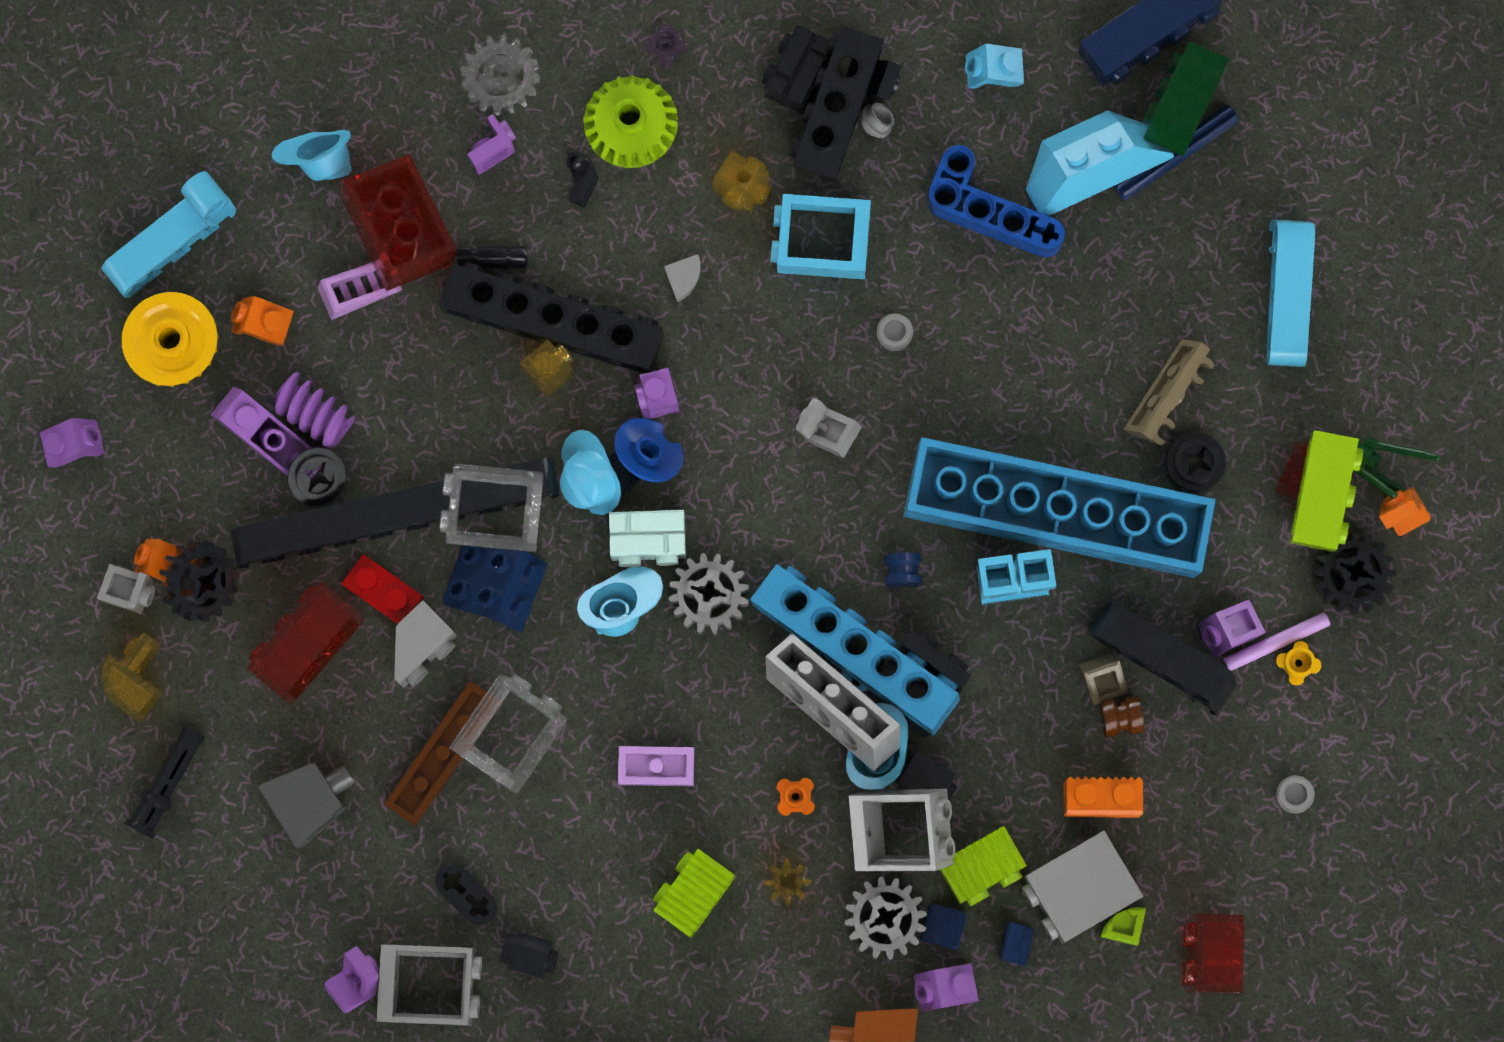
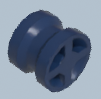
[884,553,922,588]

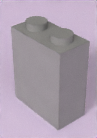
[1022,831,1144,944]

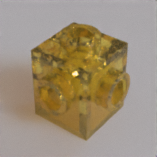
[712,150,772,213]

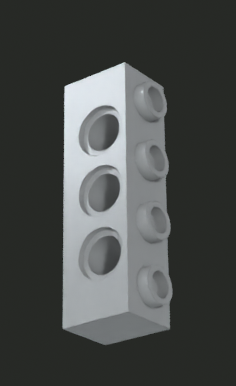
[765,633,901,771]

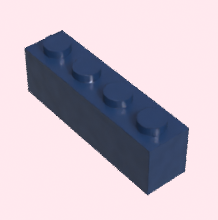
[1078,0,1223,86]

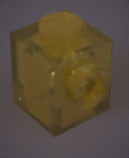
[519,339,574,398]

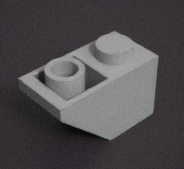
[394,601,457,688]

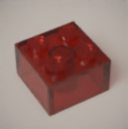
[1181,913,1244,995]

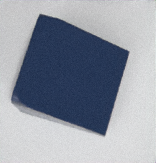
[920,904,968,951]
[999,922,1034,966]

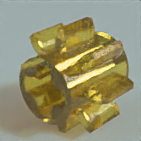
[764,859,811,907]

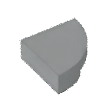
[664,254,701,302]

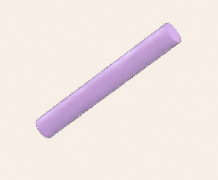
[1222,612,1330,671]

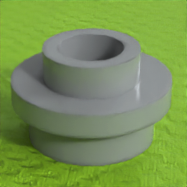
[860,103,894,138]

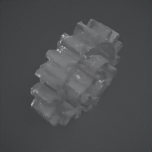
[460,35,540,115]

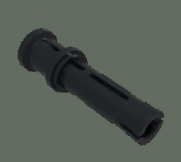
[124,727,205,839]

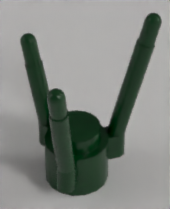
[1353,436,1441,498]

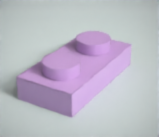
[618,746,695,786]

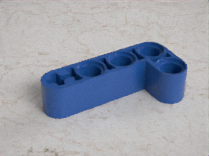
[928,145,1065,258]

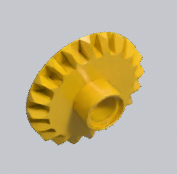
[122,292,219,387]

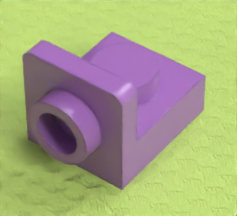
[467,114,516,175]
[1198,600,1266,658]

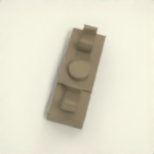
[1123,339,1214,445]

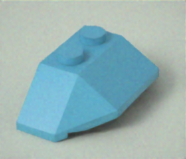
[1026,110,1174,216]

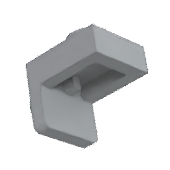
[796,398,862,458]
[97,564,155,614]

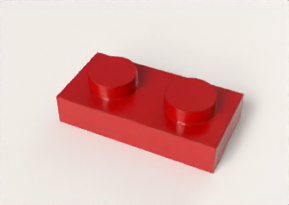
[341,554,424,624]

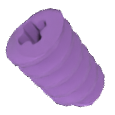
[273,372,355,449]

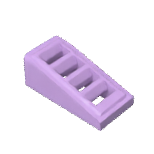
[318,257,402,320]

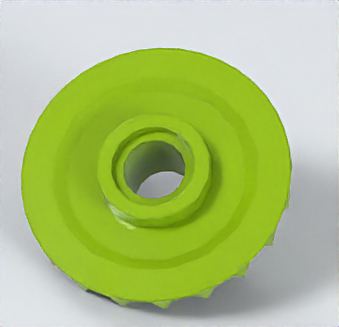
[583,75,678,168]

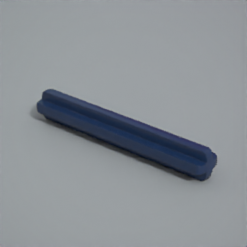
[1114,105,1239,200]

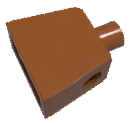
[829,1008,918,1042]

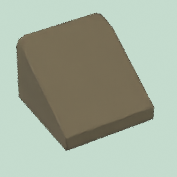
[1078,652,1129,705]

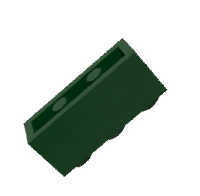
[1143,41,1229,156]

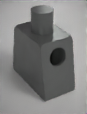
[258,762,356,850]

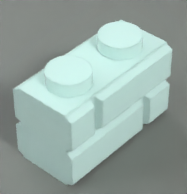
[609,510,686,567]

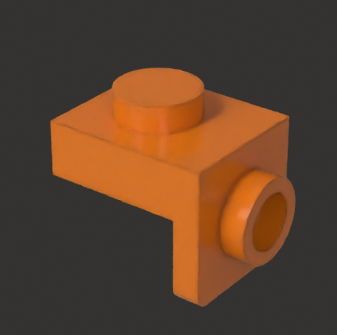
[231,296,294,346]
[1379,487,1431,536]
[134,539,196,582]

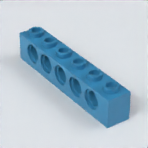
[750,564,960,736]

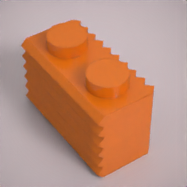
[1063,776,1143,818]

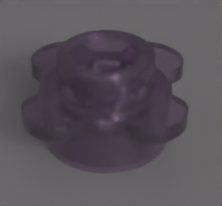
[644,24,688,67]

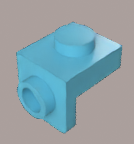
[965,44,1024,89]

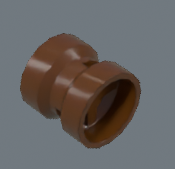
[1100,696,1144,738]

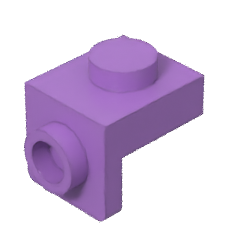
[40,418,104,468]
[324,946,379,1013]
[914,964,979,1012]

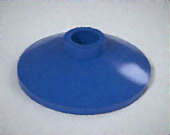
[614,418,684,482]

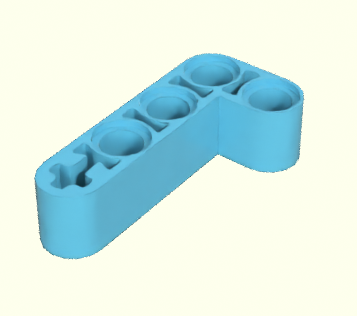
[102,171,236,298]
[1266,220,1315,367]

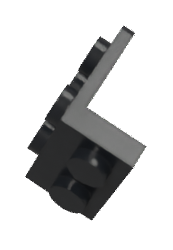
[867,631,971,738]

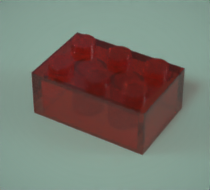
[340,154,456,291]
[247,581,365,705]

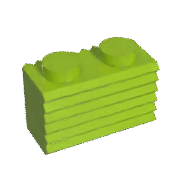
[940,826,1027,907]
[652,849,735,938]

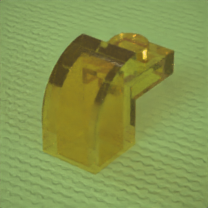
[102,632,163,723]

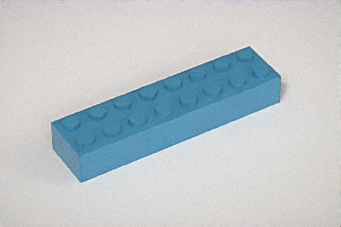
[903,437,1216,578]

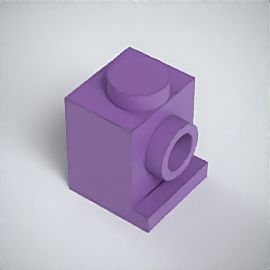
[634,368,679,419]

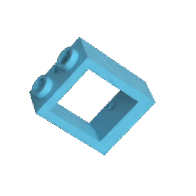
[771,194,871,279]

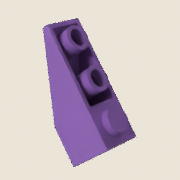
[210,387,320,479]

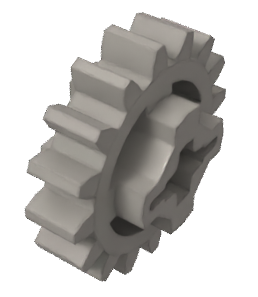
[669,553,749,635]
[845,877,927,960]

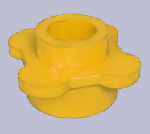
[1276,641,1321,686]

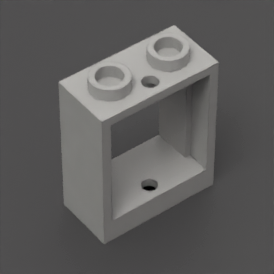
[849,789,955,871]
[377,944,482,1026]

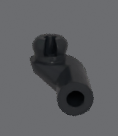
[566,151,598,208]

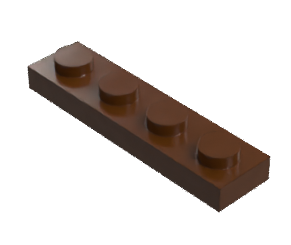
[384,681,502,827]

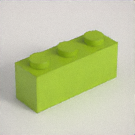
[1289,430,1363,552]

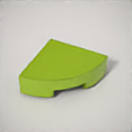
[1100,907,1146,946]

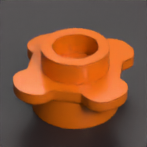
[777,778,815,816]

